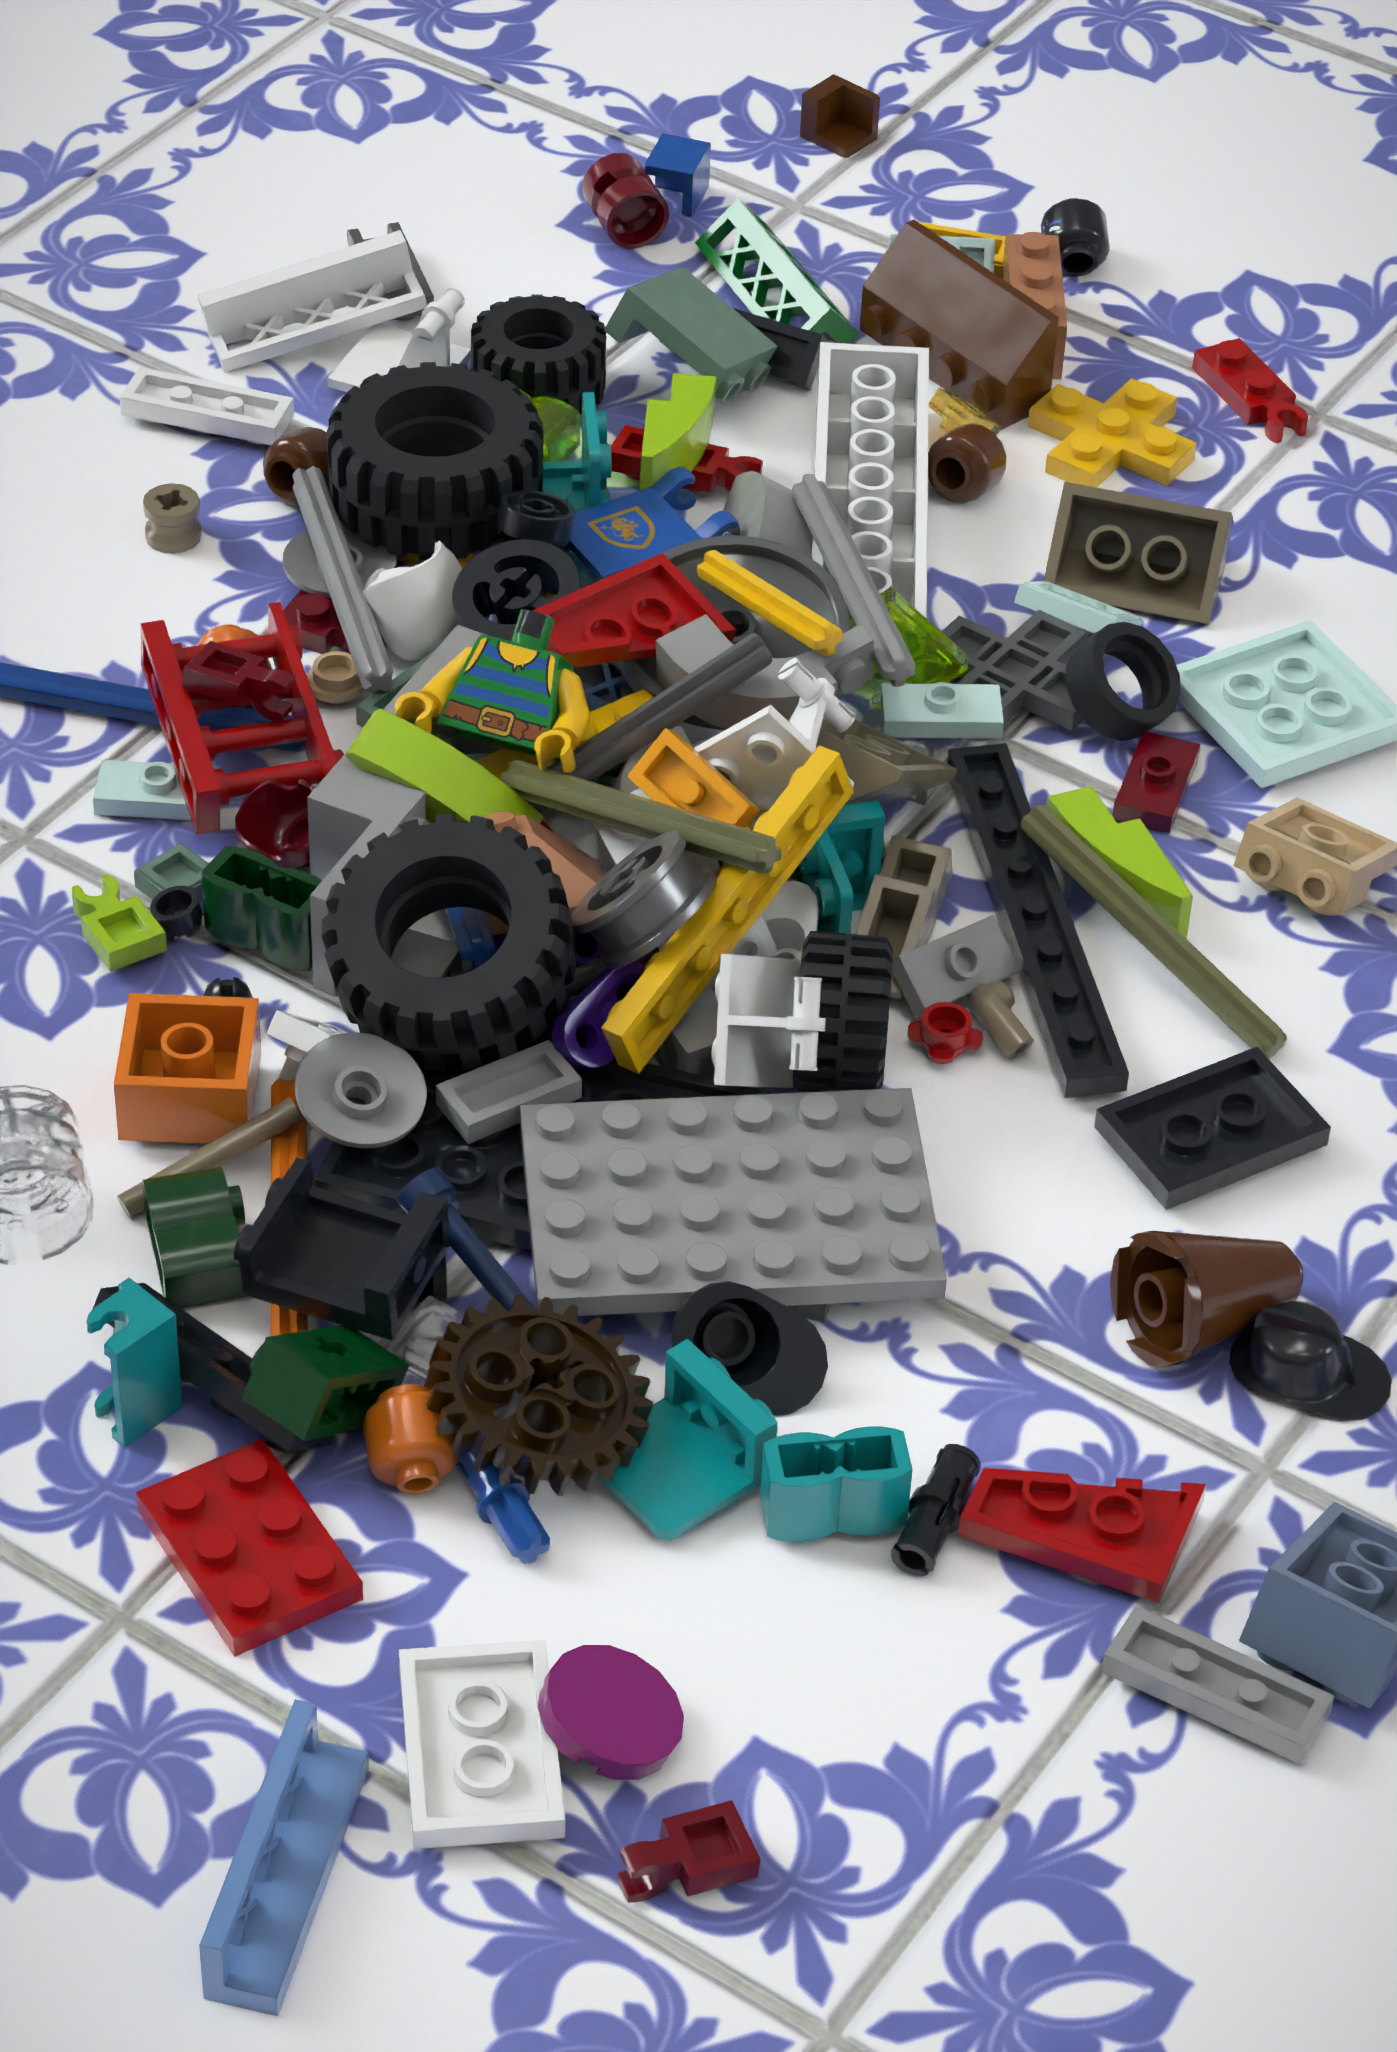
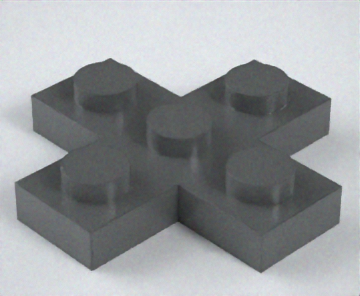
[926,610,1087,731]

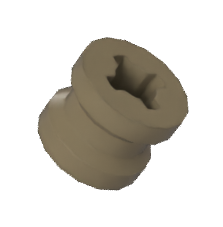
[143,483,202,554]

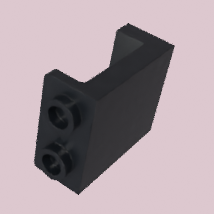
[234,1157,450,1341]

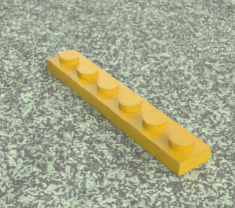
[601,745,854,1074]

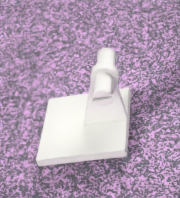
[327,288,471,392]
[694,658,856,830]
[711,954,826,1088]

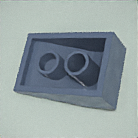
[1239,1502,1397,1709]

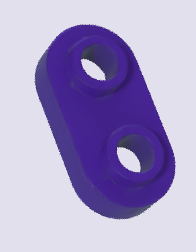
[552,961,646,1070]

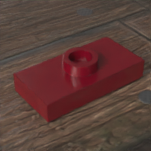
[1112,731,1201,833]

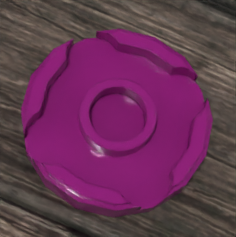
[537,1645,684,1780]

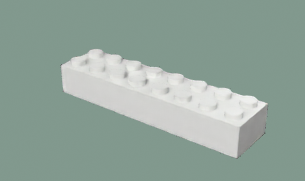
[810,342,929,675]

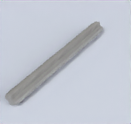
[292,466,394,694]
[792,474,916,687]

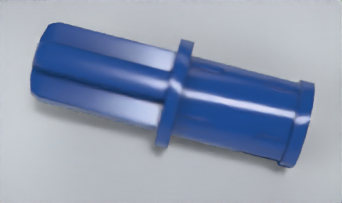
[455,1451,550,1564]

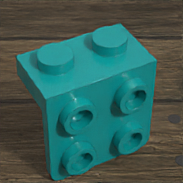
[543,392,611,549]
[799,800,885,934]
[596,1339,778,1540]

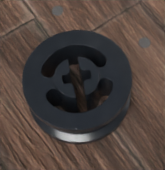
[452,539,581,641]

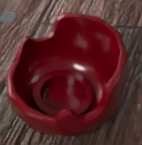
[235,779,316,869]

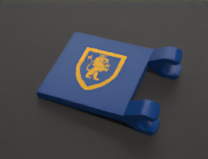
[566,467,739,581]

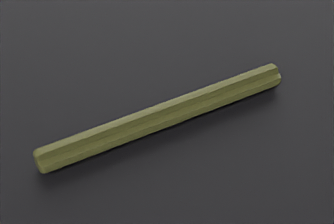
[500,760,782,874]
[1021,804,1287,1059]

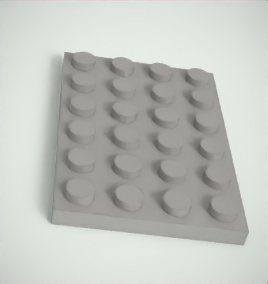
[520,1088,947,1316]

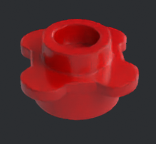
[907,1002,983,1064]

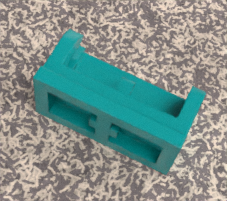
[86,1277,183,1448]

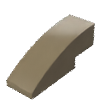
[855,835,952,1000]

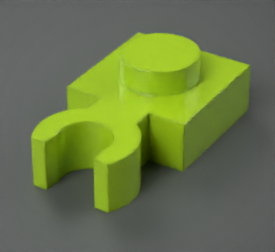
[72,874,167,972]

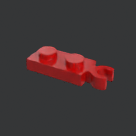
[1192,338,1308,444]
[610,425,763,493]

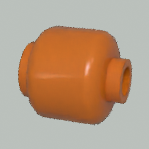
[363,1384,459,1494]

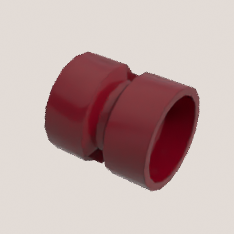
[582,153,670,249]

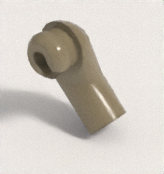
[970,981,1034,1059]

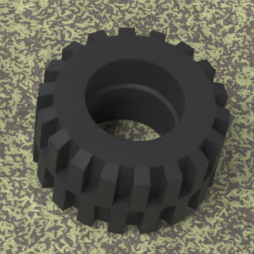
[471,294,607,427]
[793,931,893,1092]

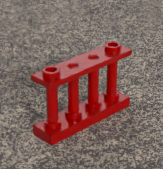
[140,602,344,835]

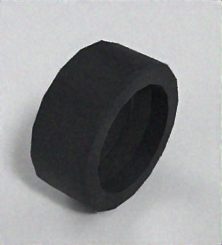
[1065,621,1181,741]

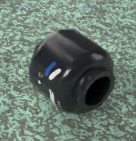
[1040,198,1110,277]

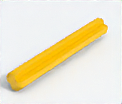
[697,550,843,657]

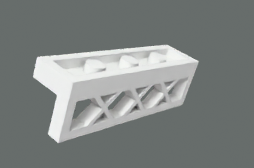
[197,230,427,373]

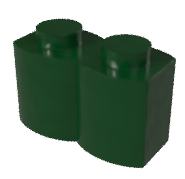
[201,846,322,971]
[142,1167,247,1307]

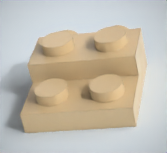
[1233,797,1397,916]

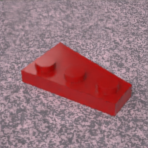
[958,1468,1206,1603]

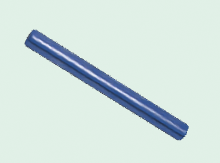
[0,662,304,752]

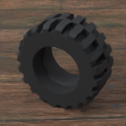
[327,362,544,560]
[322,814,576,1071]

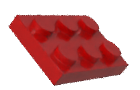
[136,1438,363,1657]

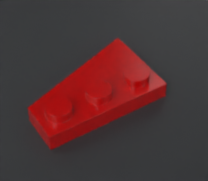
[532,553,736,668]

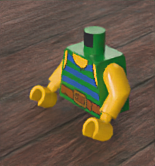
[395,609,590,773]

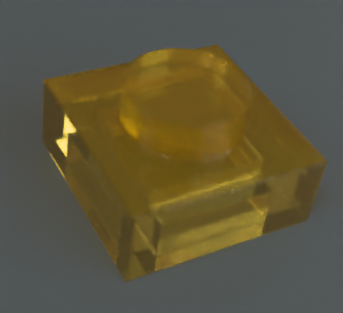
[929,387,1002,436]

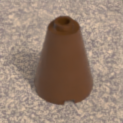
[1110,1230,1303,1368]

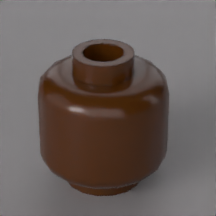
[928,423,1007,503]
[263,427,329,507]

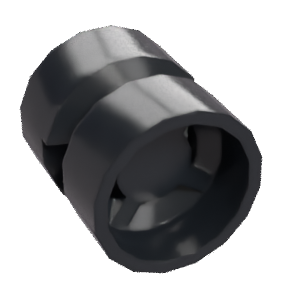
[493,490,575,594]

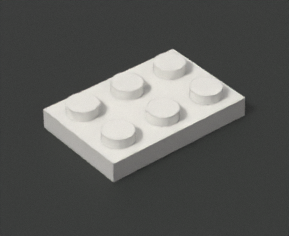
[399,1639,565,1849]

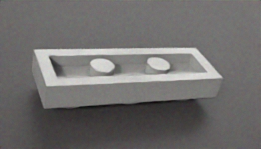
[1101,1605,1335,1765]

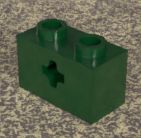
[241,1325,410,1441]

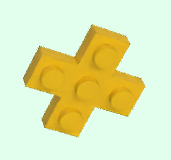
[1028,378,1197,488]

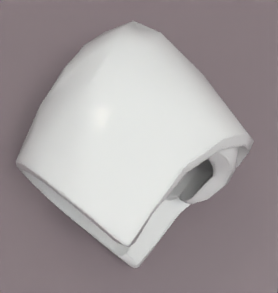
[362,541,462,661]

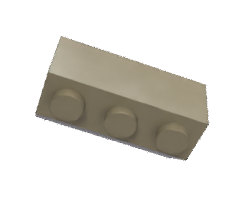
[1044,482,1234,625]
[816,719,957,807]

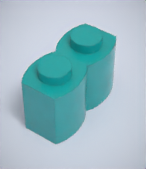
[760,1426,913,1542]

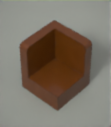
[800,74,880,158]

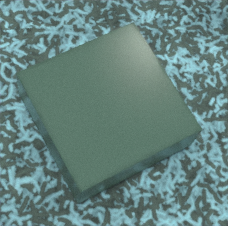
[134,843,209,914]

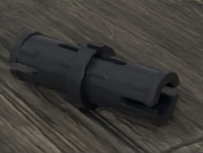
[891,1444,981,1576]

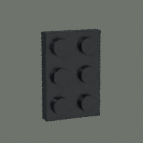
[1094,1047,1331,1210]

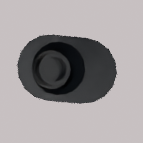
[670,1281,828,1416]
[1229,1301,1392,1421]

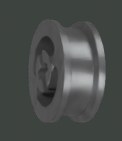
[571,831,716,969]

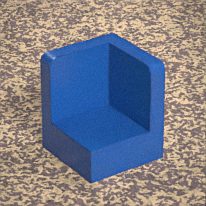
[645,133,711,216]

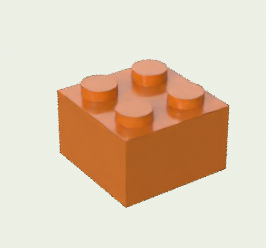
[114,993,262,1144]

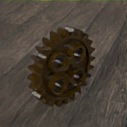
[424,1295,653,1496]

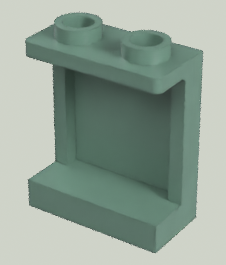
[604,266,778,405]

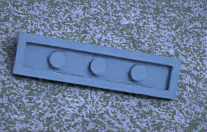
[199,1699,369,2016]

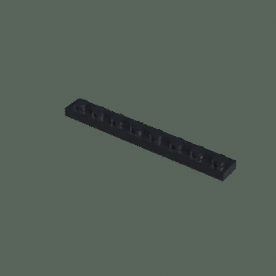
[947,743,1129,1098]

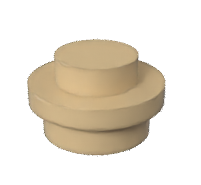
[307,651,364,705]

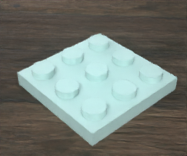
[1176,620,1397,788]

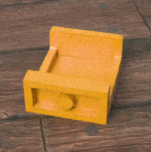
[627,728,760,830]

